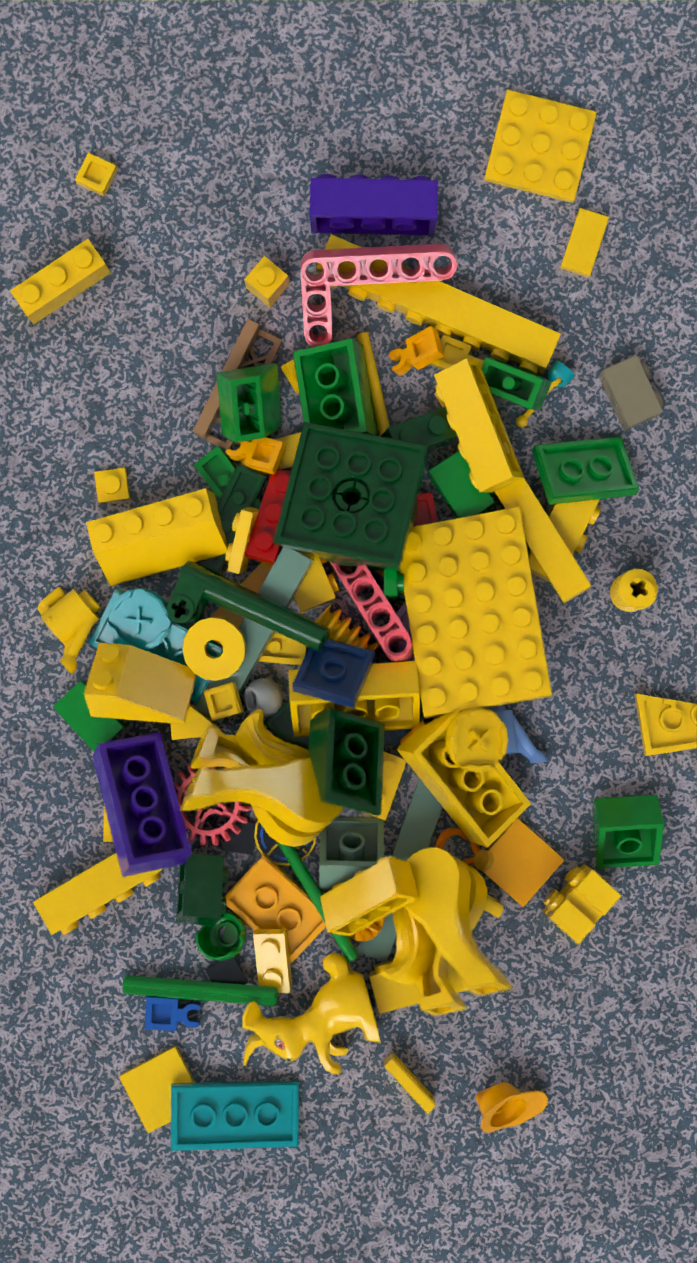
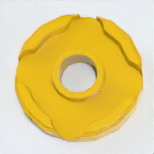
[182,617,247,681]

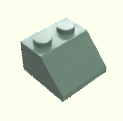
[319,817,384,890]

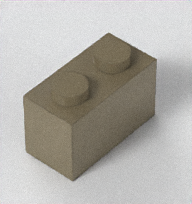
[599,355,664,432]

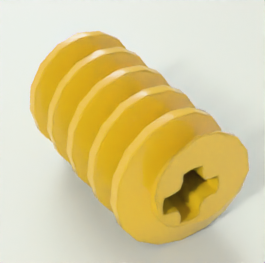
[610,569,658,612]
[315,603,379,651]

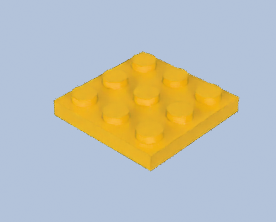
[484,90,597,203]

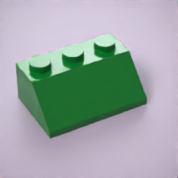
[293,338,377,436]

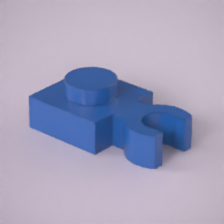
[145,996,201,1031]

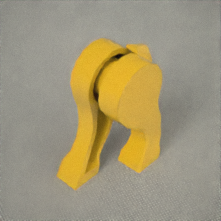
[180,709,343,847]
[380,847,513,1016]

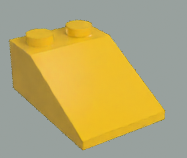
[84,643,197,724]

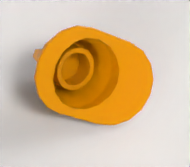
[475,1082,548,1133]

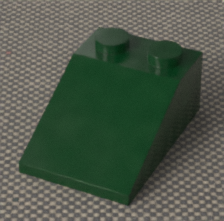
[309,708,385,816]

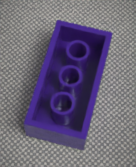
[310,174,438,236]
[92,733,192,877]

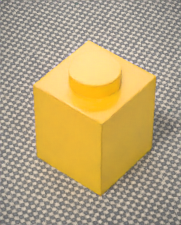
[244,256,290,308]

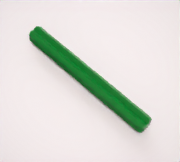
[122,975,278,1007]

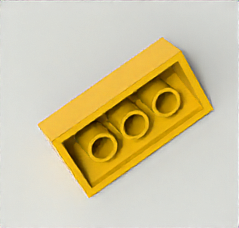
[86,488,228,586]
[288,661,420,737]
[396,709,531,847]

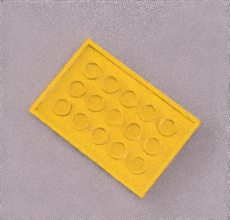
[401,507,553,718]

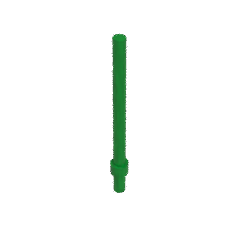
[276,841,359,962]

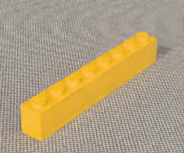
[316,234,561,375]

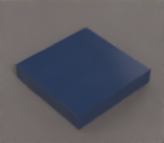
[292,639,375,708]

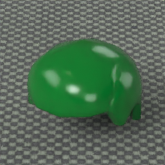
[195,912,247,961]

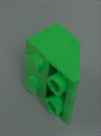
[216,363,282,443]

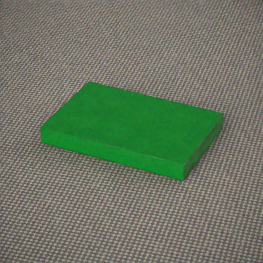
[532,436,640,505]

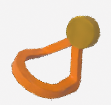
[435,827,494,871]

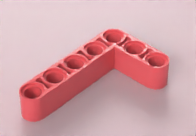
[301,244,457,347]
[329,562,414,662]

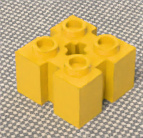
[542,864,621,945]

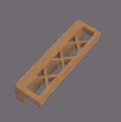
[193,319,283,450]

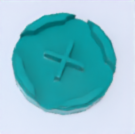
[108,588,172,651]

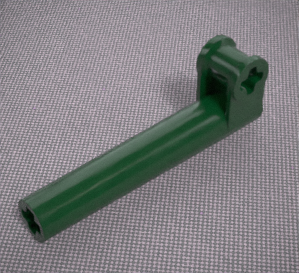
[166,560,330,652]

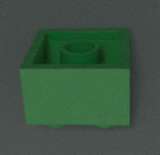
[593,795,664,869]

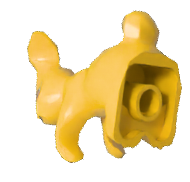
[242,953,381,1074]

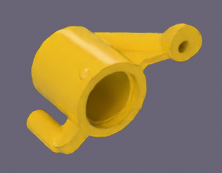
[38,587,101,675]

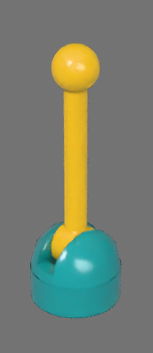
[516,360,575,428]

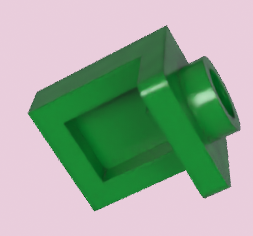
[366,564,404,601]

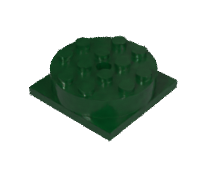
[273,422,429,570]

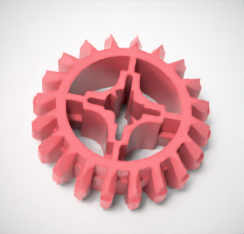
[173,764,252,846]

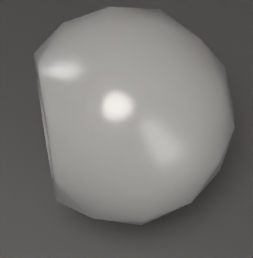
[244,678,283,718]

